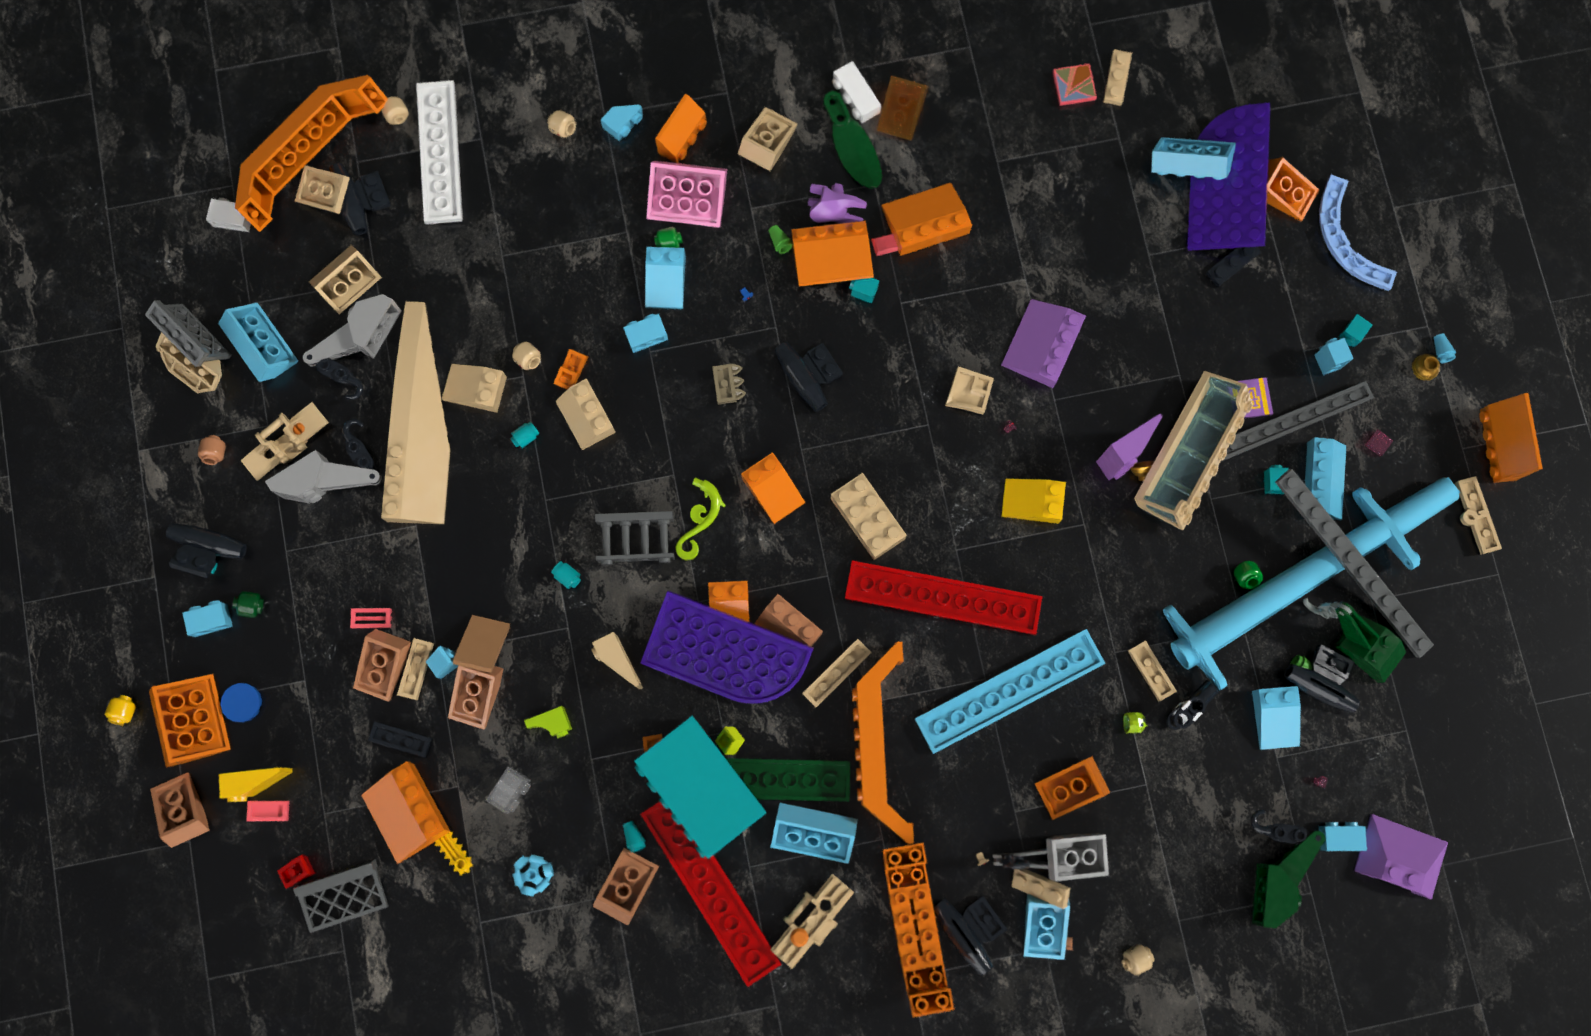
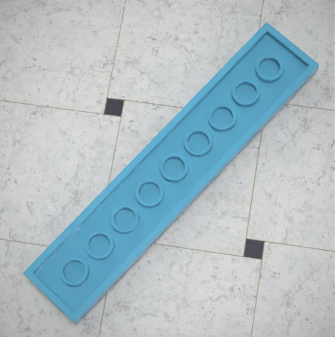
[915,629,1105,754]

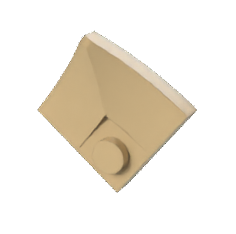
[945,367,994,415]

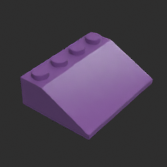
[1001,299,1086,388]
[1096,414,1162,480]

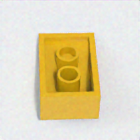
[1001,479,1066,524]
[219,768,292,802]

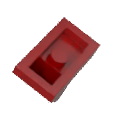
[277,855,315,889]

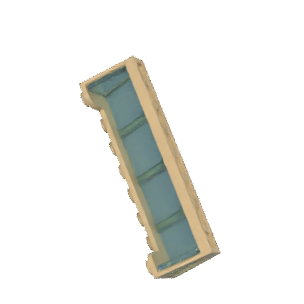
[1134,371,1253,530]

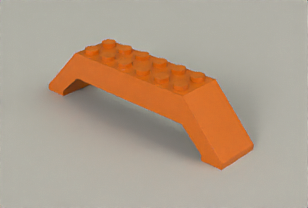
[235,75,388,232]
[852,642,914,844]

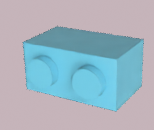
[624,314,668,353]
[1315,338,1353,375]
[183,600,233,637]
[1319,822,1367,851]

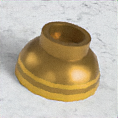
[1412,354,1440,381]
[1131,461,1154,481]

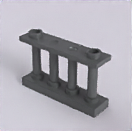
[595,511,675,566]

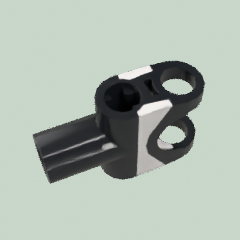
[1166,680,1219,730]

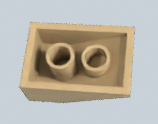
[738,107,797,171]
[442,364,507,412]
[591,632,643,690]

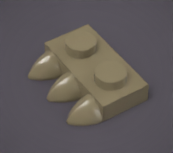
[713,364,746,405]

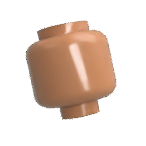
[198,435,226,465]

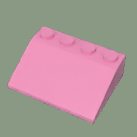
[647,161,727,227]

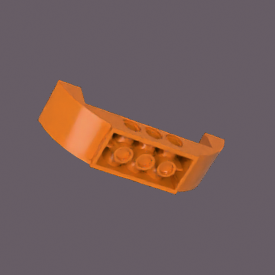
[883,843,954,1017]

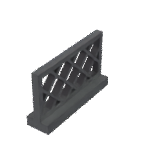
[145,300,232,367]
[294,859,389,933]

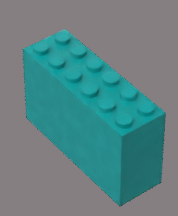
[634,716,767,859]

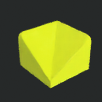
[715,727,745,755]

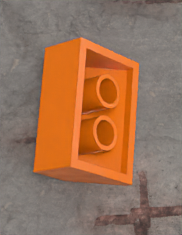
[655,94,707,163]

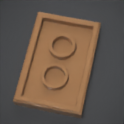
[453,615,510,673]

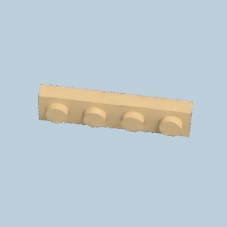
[802,639,872,707]

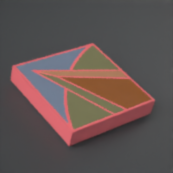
[1053,64,1097,106]

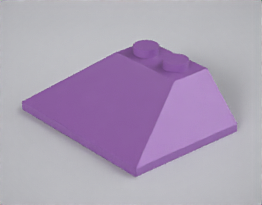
[1354,814,1448,899]

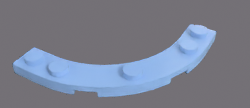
[1319,175,1397,291]

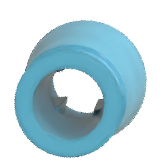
[1433,334,1456,363]

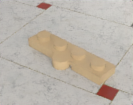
[1455,476,1502,555]

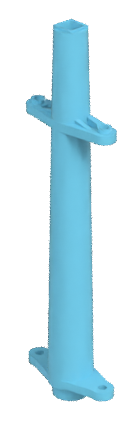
[1163,477,1460,690]

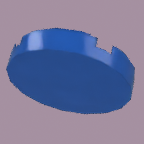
[221,683,262,722]

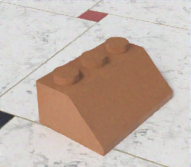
[755,594,823,647]

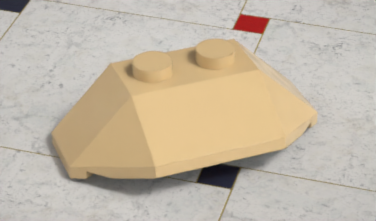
[155,332,222,393]

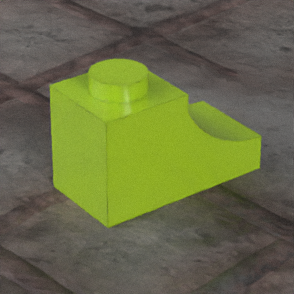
[525,706,572,738]

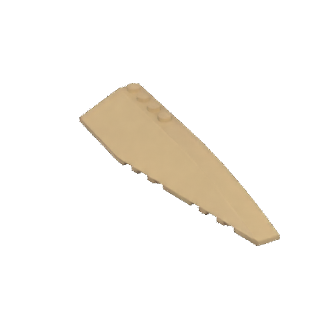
[381,302,450,524]

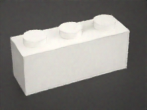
[832,61,881,124]

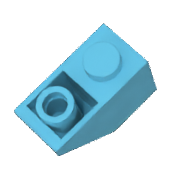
[601,105,643,141]
[426,646,458,679]

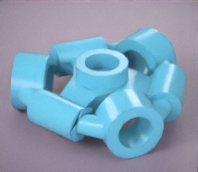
[513,854,554,896]

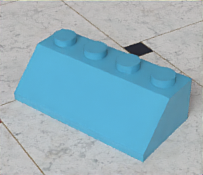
[1152,137,1235,180]
[218,303,298,382]
[1305,437,1346,520]
[771,803,858,864]

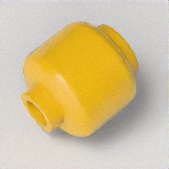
[105,695,136,726]

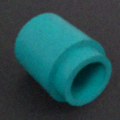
[510,421,539,448]
[551,561,581,589]

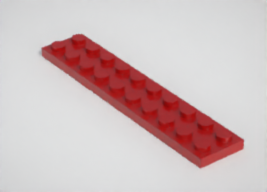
[845,561,1042,635]
[640,802,782,987]

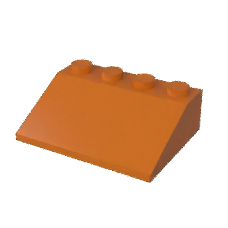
[882,183,972,256]
[791,221,874,286]
[1479,393,1543,483]
[149,674,231,767]
[362,761,450,864]

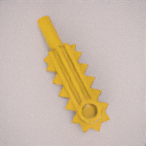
[435,832,473,875]

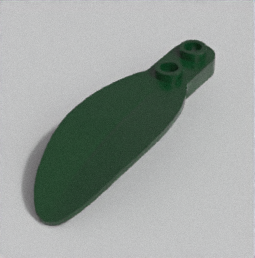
[824,91,882,188]

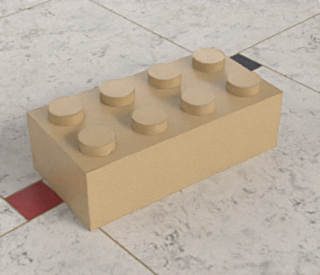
[830,473,907,560]

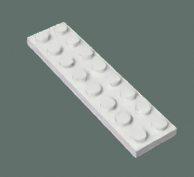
[417,81,463,224]

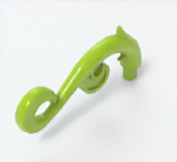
[675,478,725,560]

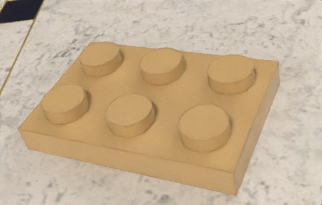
[295,166,349,214]

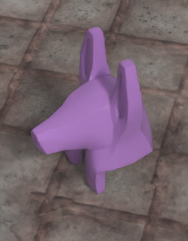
[808,183,867,224]

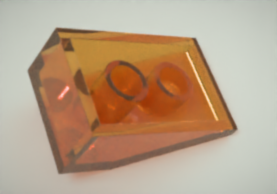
[876,76,929,140]

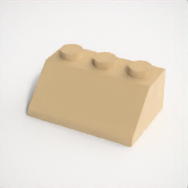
[309,245,382,314]
[556,379,616,450]

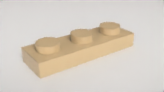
[1103,50,1132,106]
[397,638,434,700]
[1128,641,1177,702]
[1012,869,1070,909]

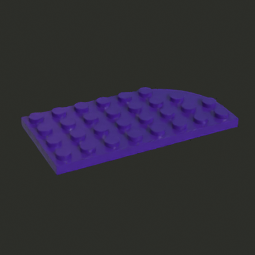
[1187,103,1270,250]
[641,590,814,704]

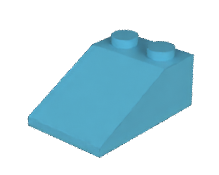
[645,247,686,309]
[1252,686,1301,750]
[1024,894,1070,960]

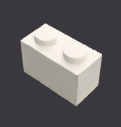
[206,198,251,232]

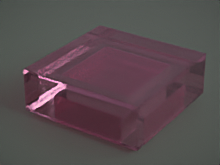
[1365,429,1393,456]

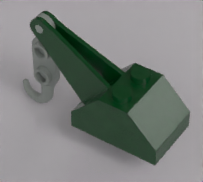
[1303,598,1406,683]

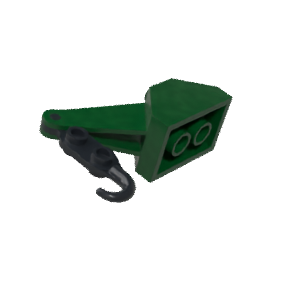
[1251,810,1325,929]

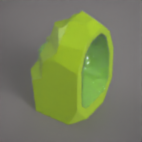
[1123,712,1147,733]

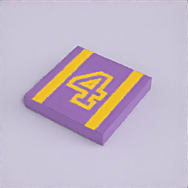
[1228,378,1273,419]

